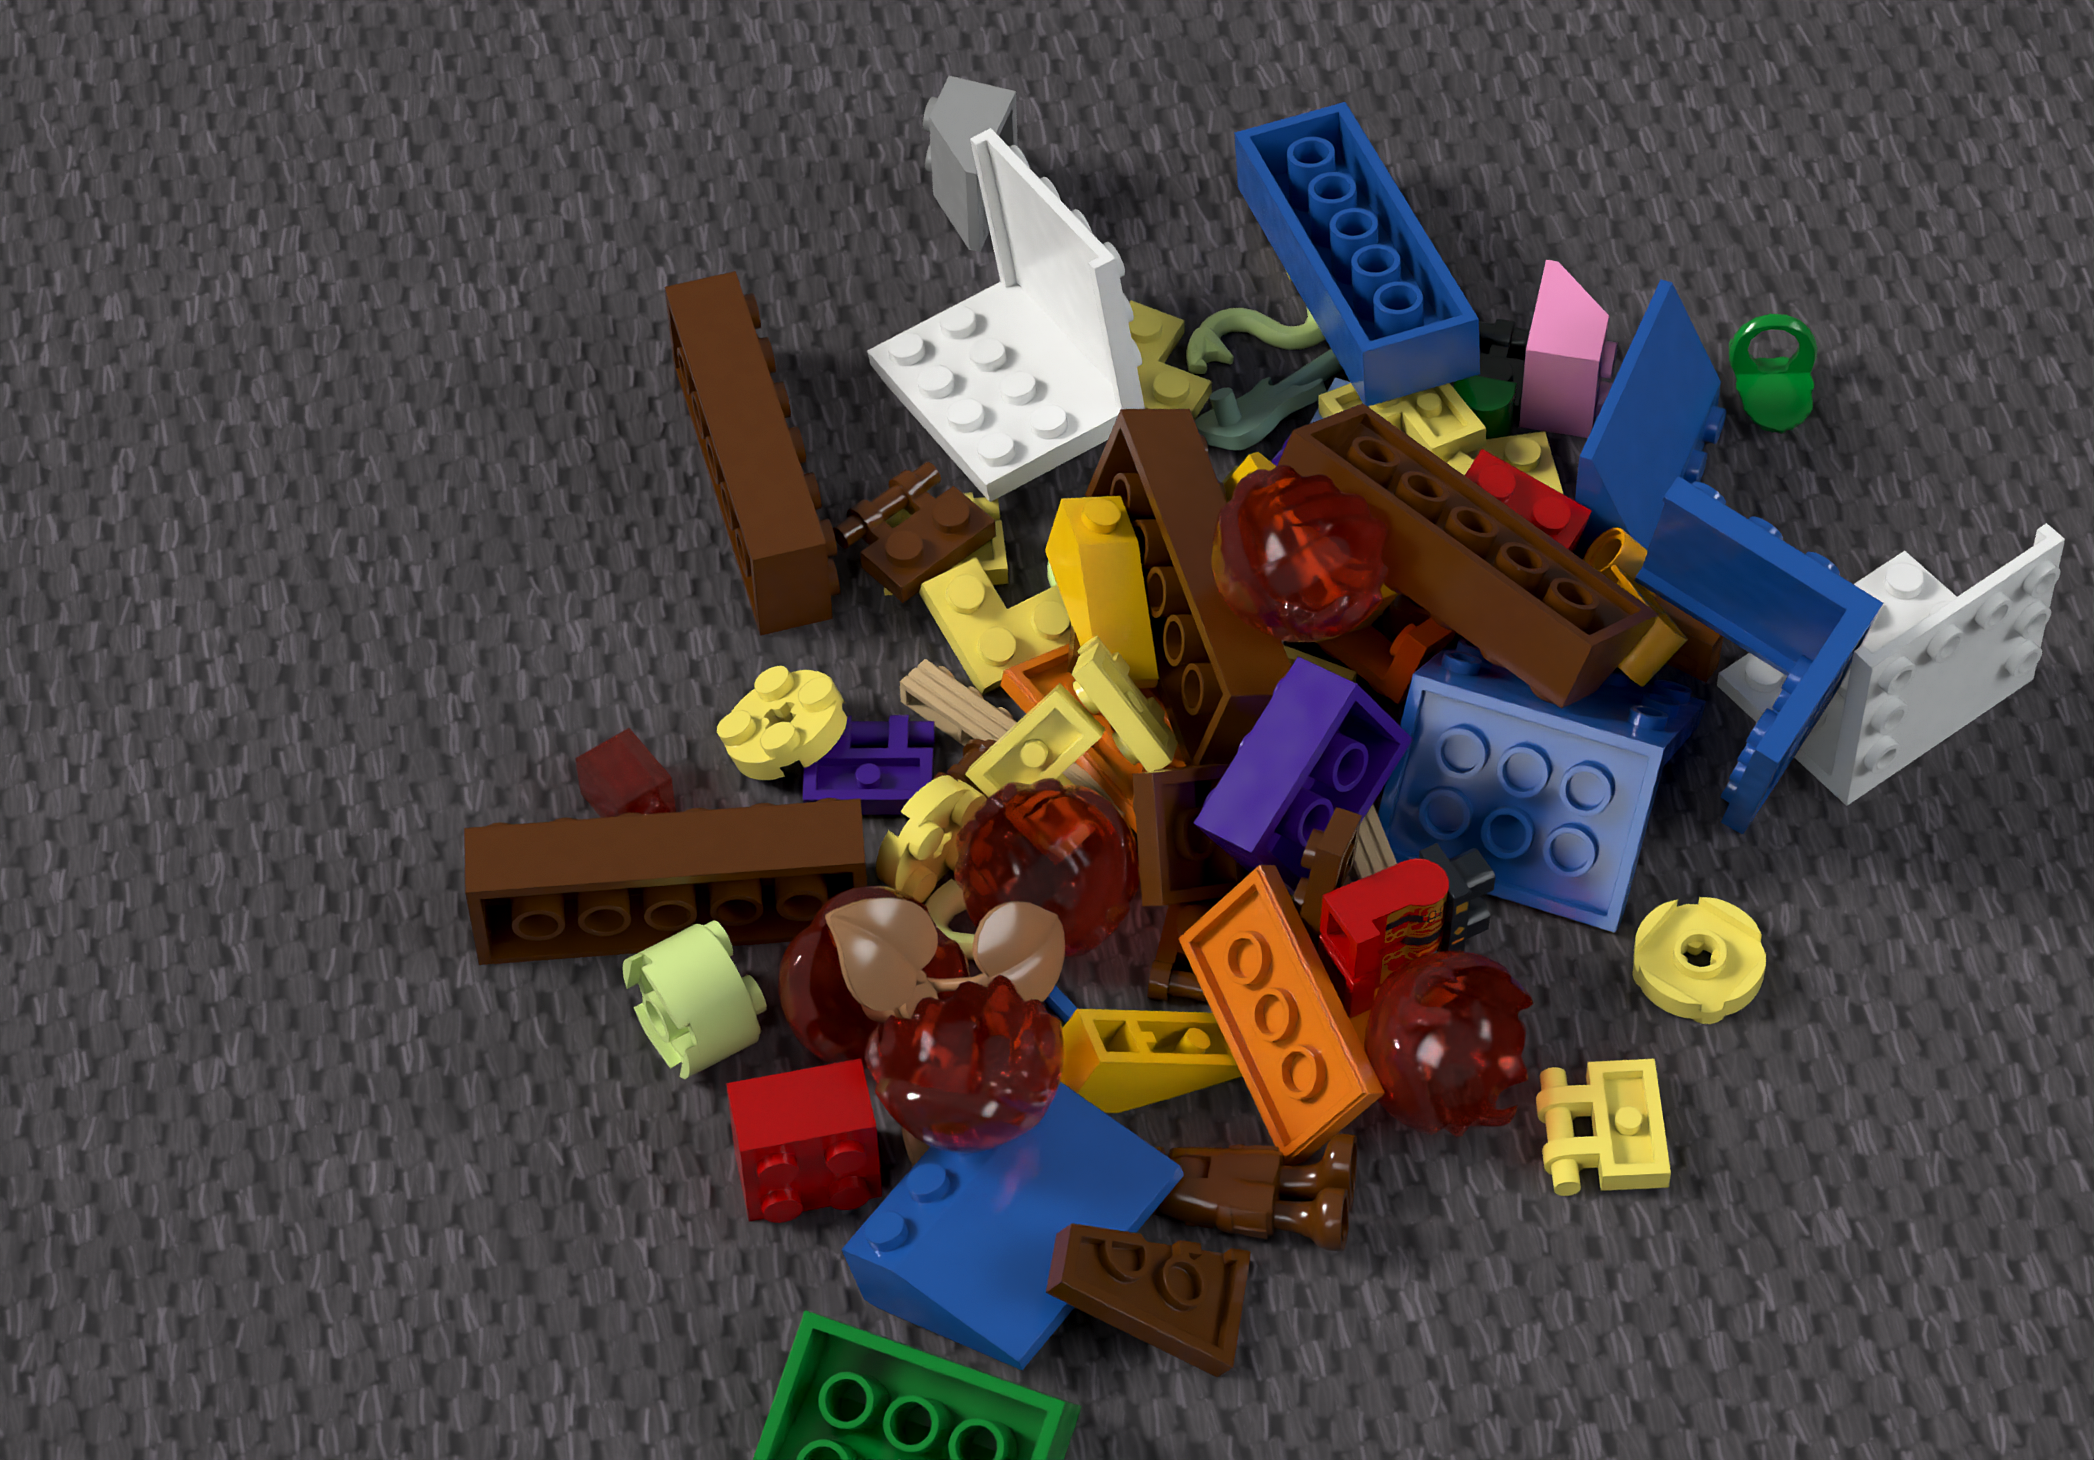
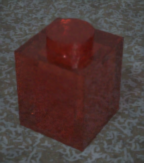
[575,728,676,818]

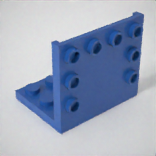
[1634,476,1883,834]
[1378,635,1706,933]

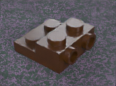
[1132,763,1245,906]

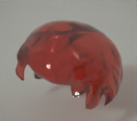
[1211,465,1389,642]
[954,778,1139,959]
[1364,951,1534,1138]
[865,975,1065,1154]

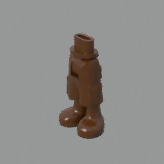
[1152,1134,1358,1251]

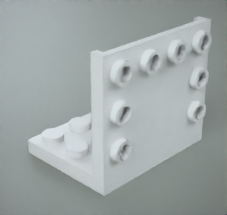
[867,128,1145,502]
[1717,523,2065,806]

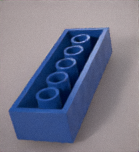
[1234,102,1480,406]

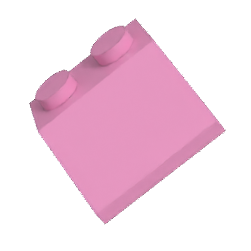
[1519,260,1618,438]

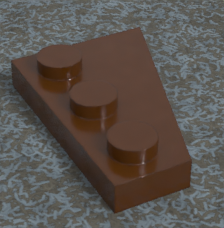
[1292,807,1362,953]
[1046,1223,1251,1377]

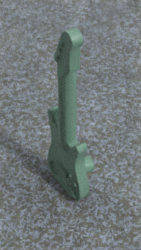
[1195,349,1343,450]

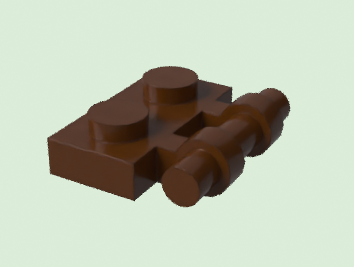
[833,462,996,603]

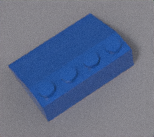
[1573,279,1726,560]
[841,1060,1184,1370]

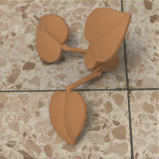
[825,898,1065,1166]

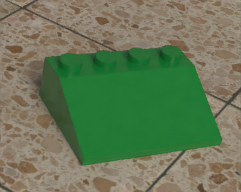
[753,1310,1082,1460]

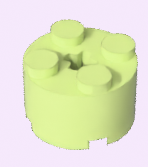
[623,920,767,1079]

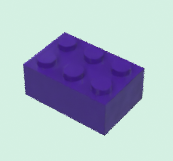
[1193,656,1413,896]

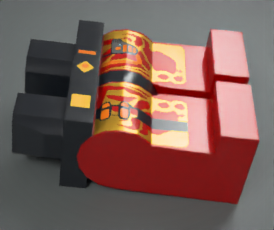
[1318,843,1496,1019]

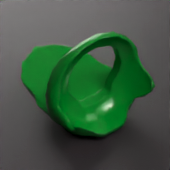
[1729,314,1818,434]

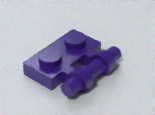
[803,715,935,815]

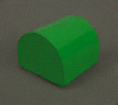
[1453,375,1517,439]

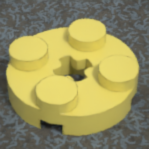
[717,666,847,780]
[876,775,987,905]
[1633,897,1766,1024]

